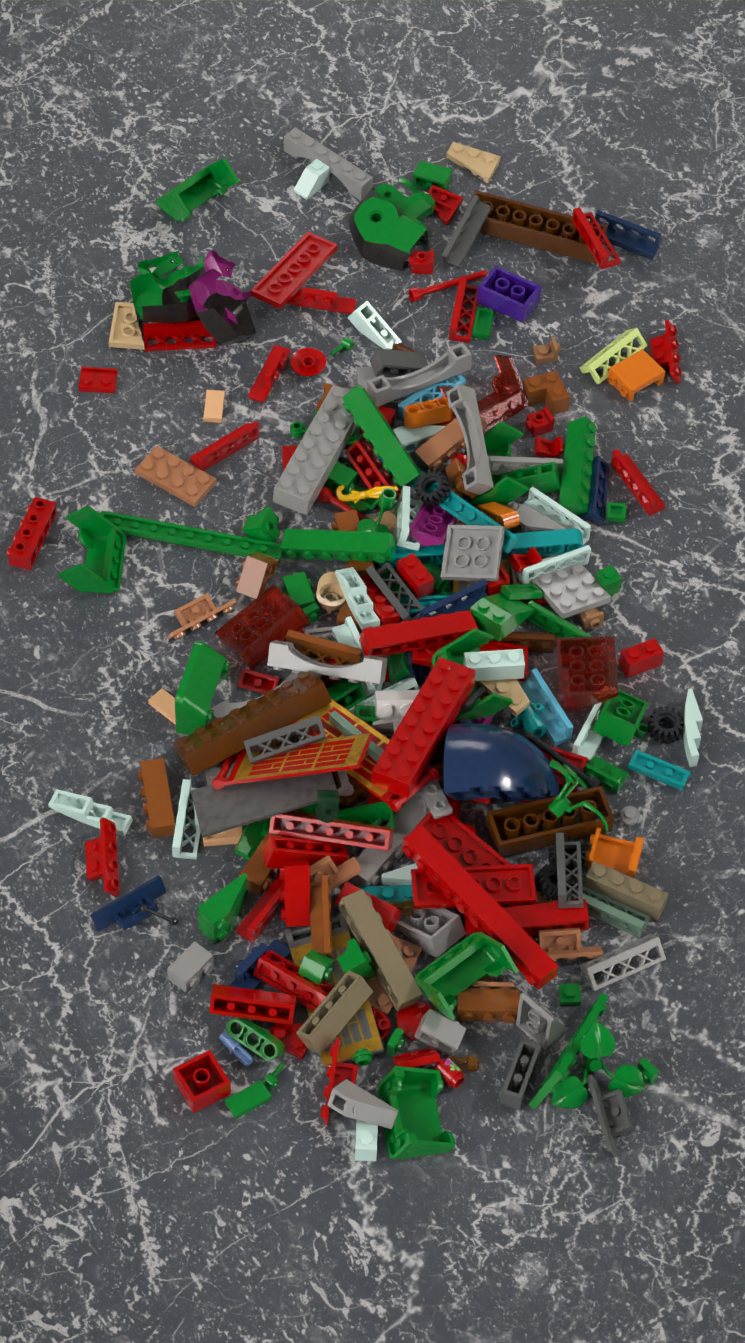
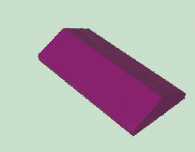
[409,503,457,546]

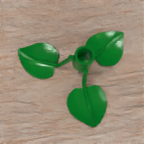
[348,483,414,532]
[548,759,609,833]
[551,1021,646,1109]

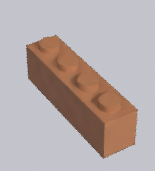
[415,414,488,472]

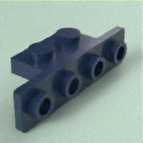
[90,875,166,931]
[229,939,291,990]

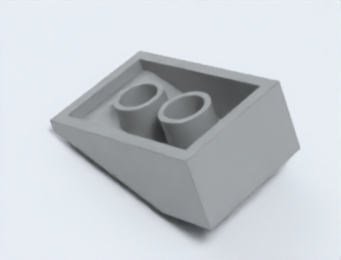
[395,907,466,958]
[516,993,565,1051]

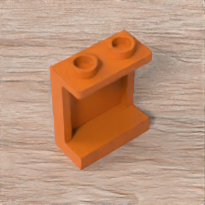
[608,349,665,401]
[584,828,644,879]

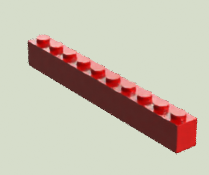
[402,826,559,990]

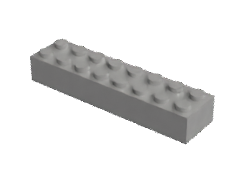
[273,385,357,515]

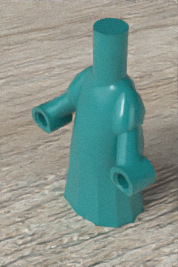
[510,701,547,738]

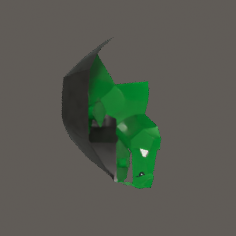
[348,177,436,271]
[130,251,206,323]

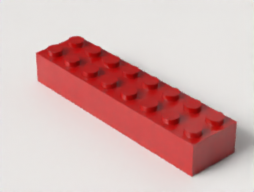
[372,657,476,799]

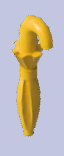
[336,485,398,504]

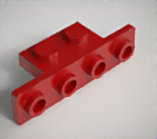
[286,287,356,314]
[650,320,682,384]
[248,345,291,403]
[85,817,120,897]
[320,1038,358,1125]

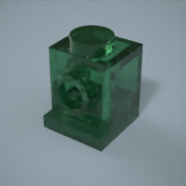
[316,790,340,823]

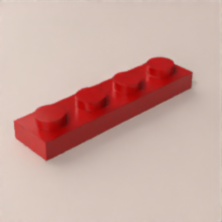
[360,576,400,624]

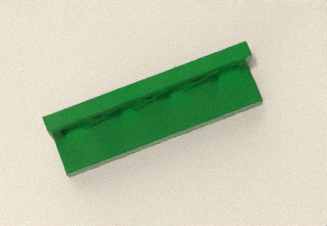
[313,802,396,832]

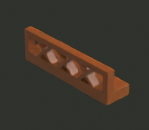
[286,630,363,665]
[310,875,333,960]

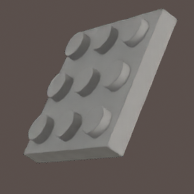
[440,525,505,582]
[532,563,611,619]

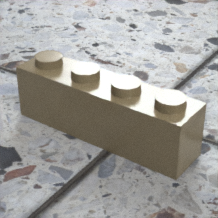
[584,861,669,921]
[296,970,373,1055]

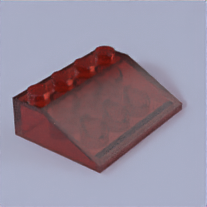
[215,585,310,670]
[556,636,618,711]

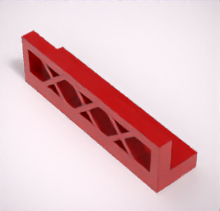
[572,207,621,270]
[449,276,478,343]
[143,320,216,352]
[190,421,260,471]
[611,449,665,516]
[236,875,284,943]
[253,950,334,1011]

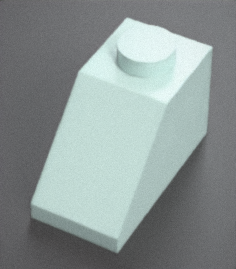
[294,159,330,200]

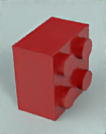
[173,1050,231,1113]

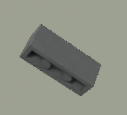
[370,348,428,377]
[500,1039,541,1110]

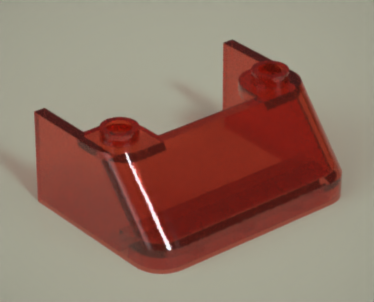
[440,355,529,432]

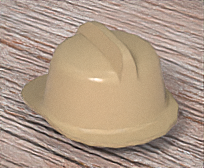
[316,572,346,614]

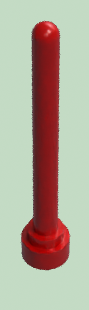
[408,270,488,302]
[317,487,393,535]

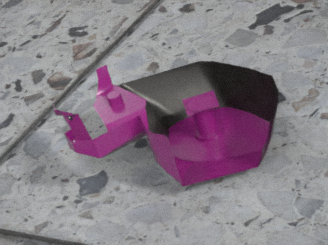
[189,250,256,345]

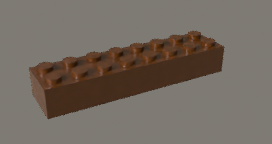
[469,190,608,264]
[173,671,332,776]

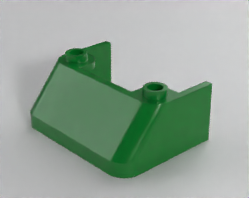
[155,158,240,222]
[464,421,529,506]
[58,505,126,594]
[432,628,513,721]
[175,641,230,735]
[415,932,519,1020]

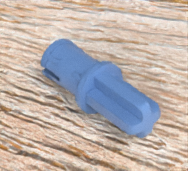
[219,1031,254,1066]

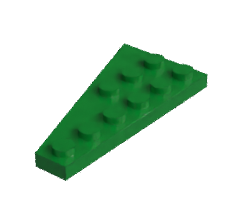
[528,993,609,1109]

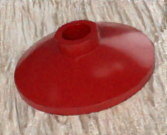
[290,348,326,376]

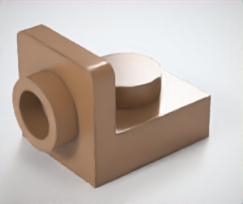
[532,337,561,364]
[577,607,604,630]

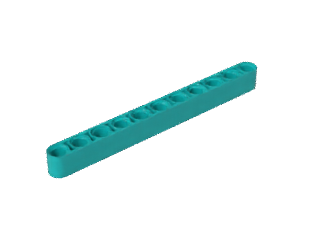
[379,529,584,569]

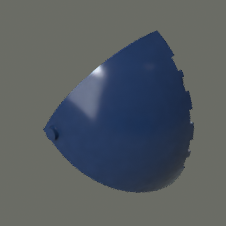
[444,721,560,803]

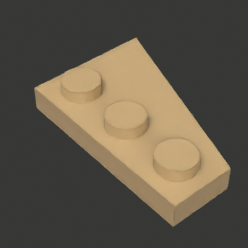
[447,142,501,183]
[109,302,145,350]
[475,679,530,717]

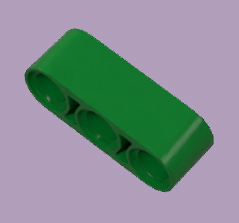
[226,1018,285,1060]

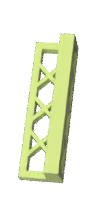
[579,328,648,384]

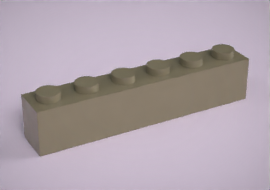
[338,889,423,1012]

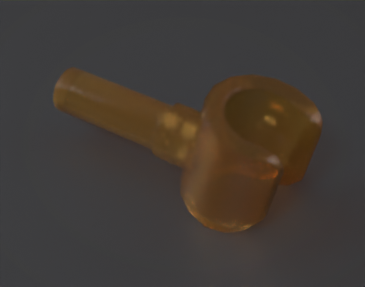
[386,899,414,916]
[450,1055,479,1071]

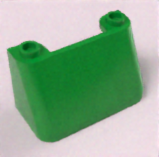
[377,1066,455,1160]

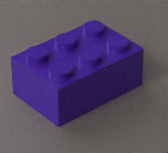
[477,266,542,323]

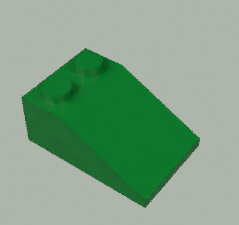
[470,593,535,642]
[593,687,649,747]
[197,873,248,944]

